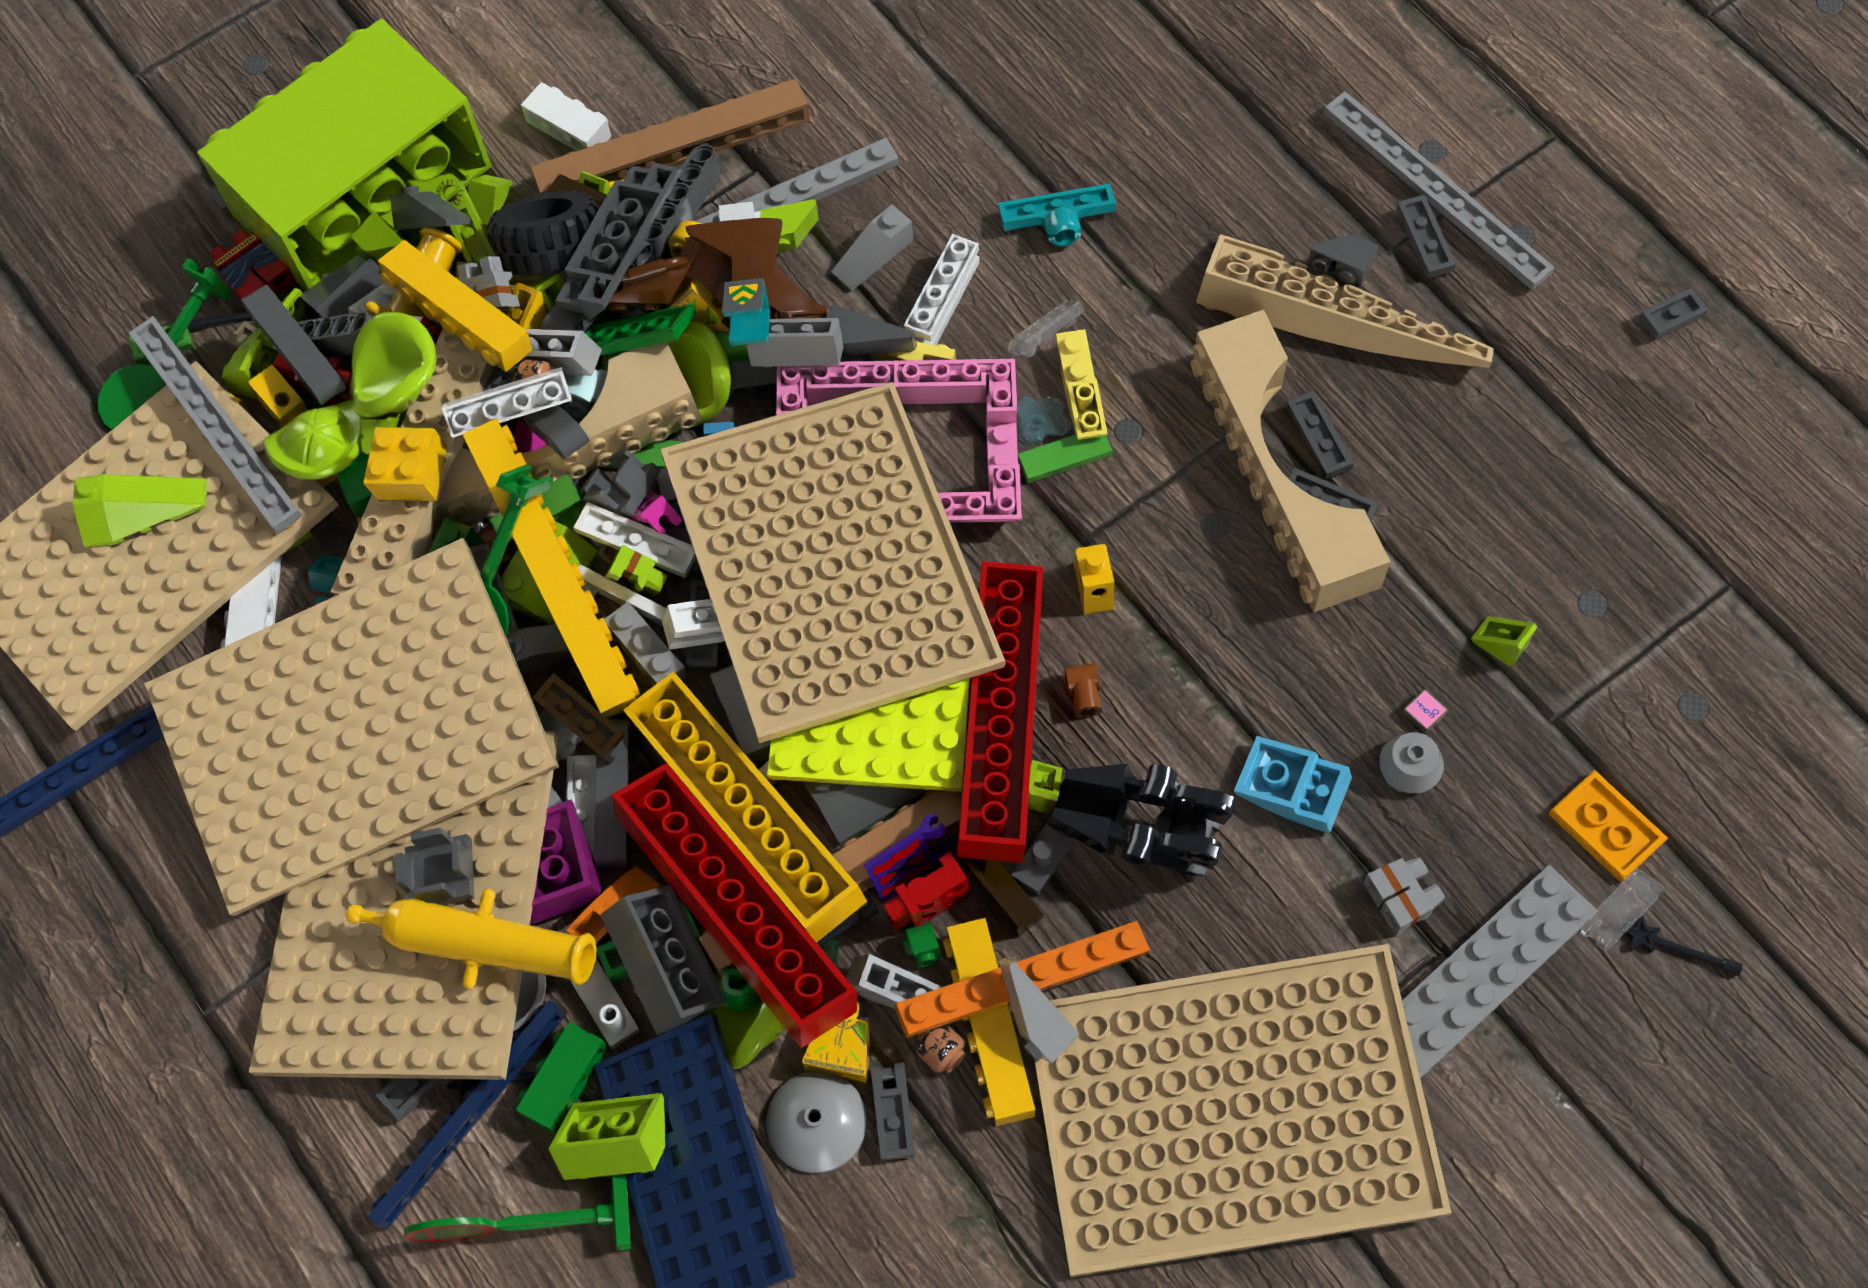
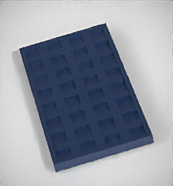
[595,1013,796,1288]

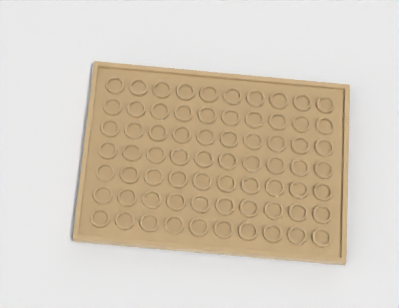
[0,361,339,731]
[660,382,1005,743]
[144,538,559,916]
[249,731,559,1080]
[1034,944,1452,1278]

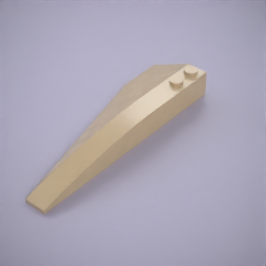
[1196,234,1494,368]

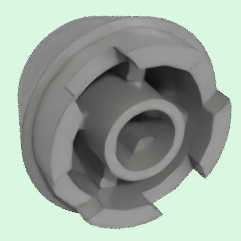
[1379,732,1444,794]

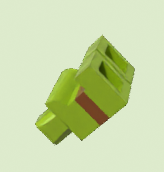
[605,544,668,597]

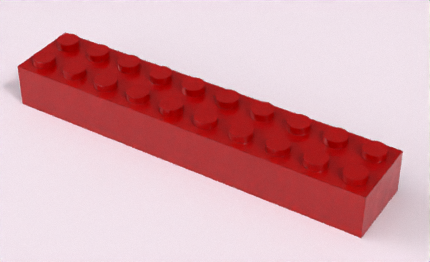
[957,561,1044,863]
[612,763,857,1048]

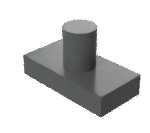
[1011,823,1074,896]

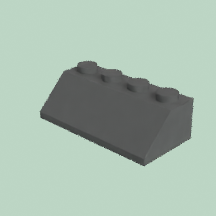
[802,781,929,846]
[600,885,727,1035]

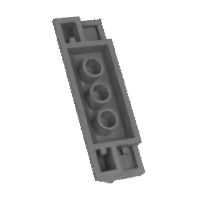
[555,163,681,321]

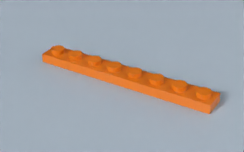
[894,921,1150,1038]

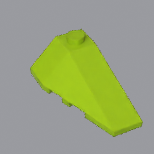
[222,288,308,399]
[72,474,208,548]

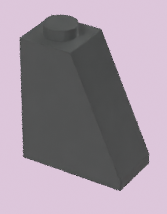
[300,255,384,318]

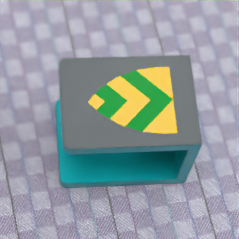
[722,278,770,346]

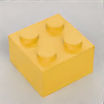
[364,427,447,501]

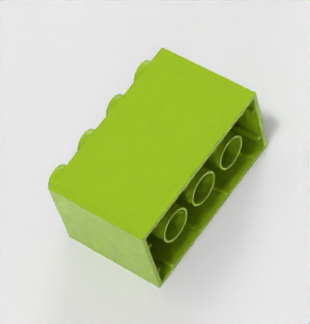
[197,18,492,291]

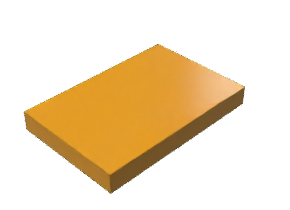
[1548,770,1668,883]

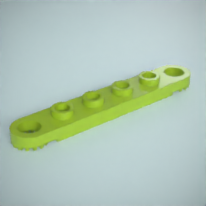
[435,179,513,285]

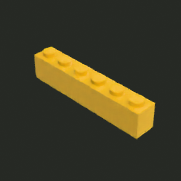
[377,240,533,372]
[943,918,1035,1127]

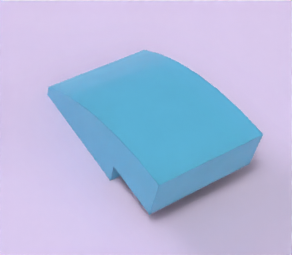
[1234,736,1352,834]

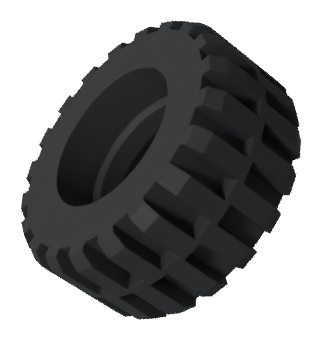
[488,190,599,277]

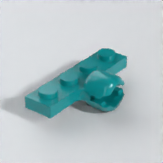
[998,183,1116,247]

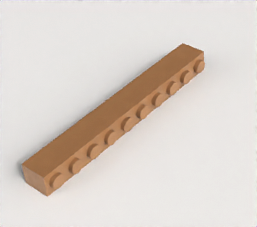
[531,78,810,194]
[698,771,964,980]

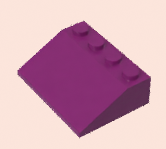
[530,800,602,925]

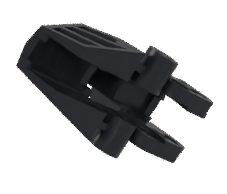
[1048,764,1236,877]

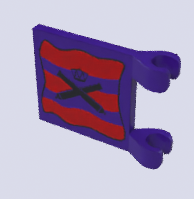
[863,814,957,903]

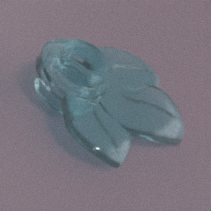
[1017,396,1073,442]

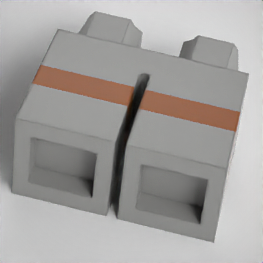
[457,256,520,312]
[1363,857,1445,937]

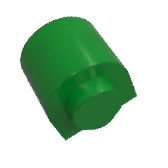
[901,922,942,968]
[722,969,759,1012]

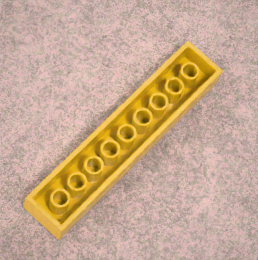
[462,418,640,719]
[623,671,867,943]

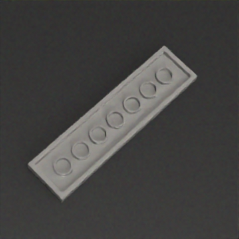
[1402,864,1598,1079]

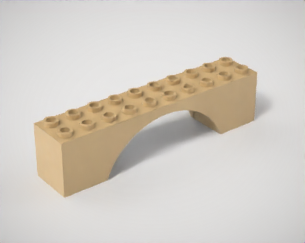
[1191,309,1390,613]
[330,328,495,596]
[432,343,702,537]

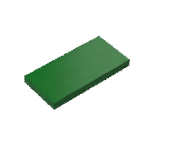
[584,304,697,356]

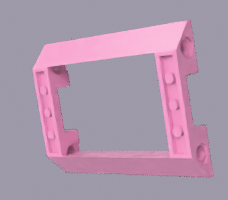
[776,359,1022,523]

